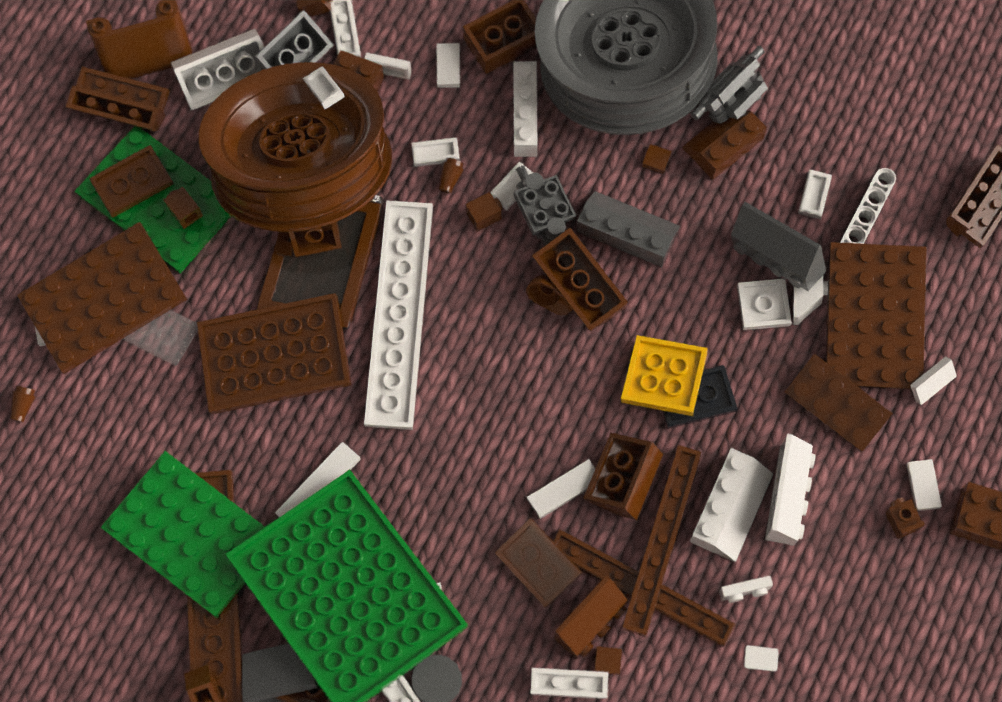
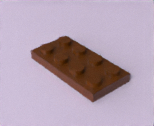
[785,354,893,452]

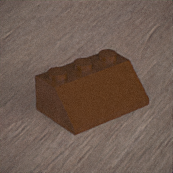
[682,110,767,180]
[583,432,663,520]
[554,575,628,659]

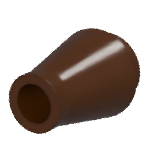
[438,158,464,194]
[10,385,36,422]

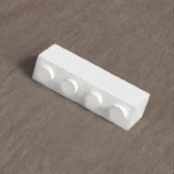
[514,61,537,157]

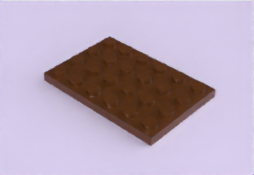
[17,222,188,374]
[826,242,927,390]
[197,293,352,415]

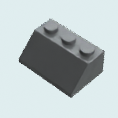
[255,10,334,70]

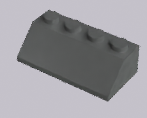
[576,191,680,267]
[731,202,826,291]

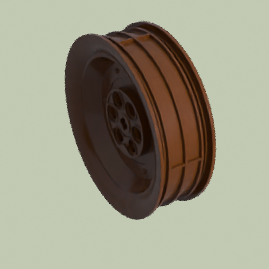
[198,62,392,232]

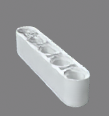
[840,168,896,244]

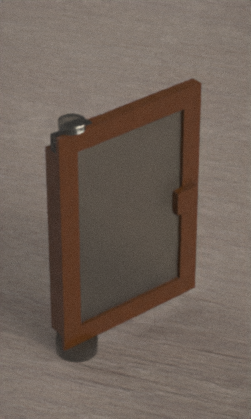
[257,194,384,330]

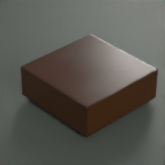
[642,144,672,174]
[595,646,622,675]

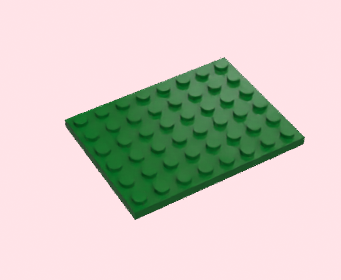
[226,469,468,702]

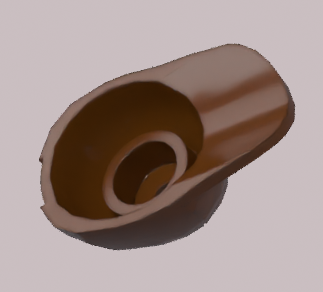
[526,275,573,316]

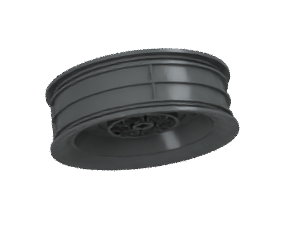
[535,0,718,135]

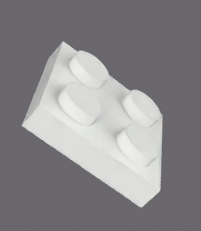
[737,279,792,330]

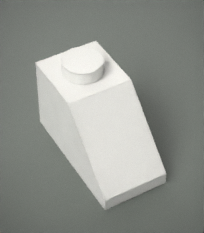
[793,276,828,325]

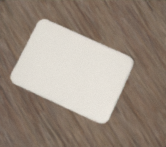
[744,645,778,671]

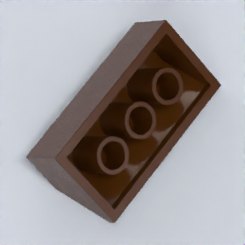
[532,228,628,331]

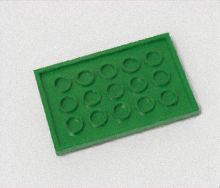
[75,126,231,274]
[101,451,265,618]

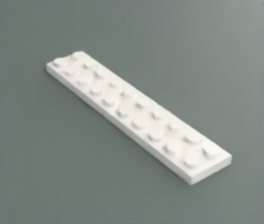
[364,201,433,430]

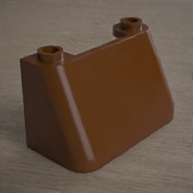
[86,0,193,79]

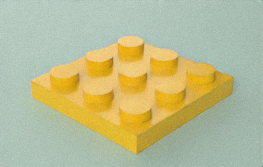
[621,335,707,416]

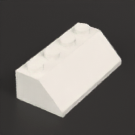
[171,29,264,110]
[765,434,815,545]
[690,448,773,562]

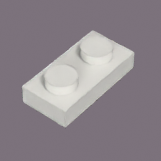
[719,576,773,603]

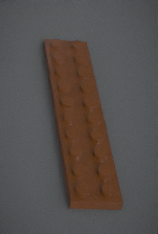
[187,470,243,702]

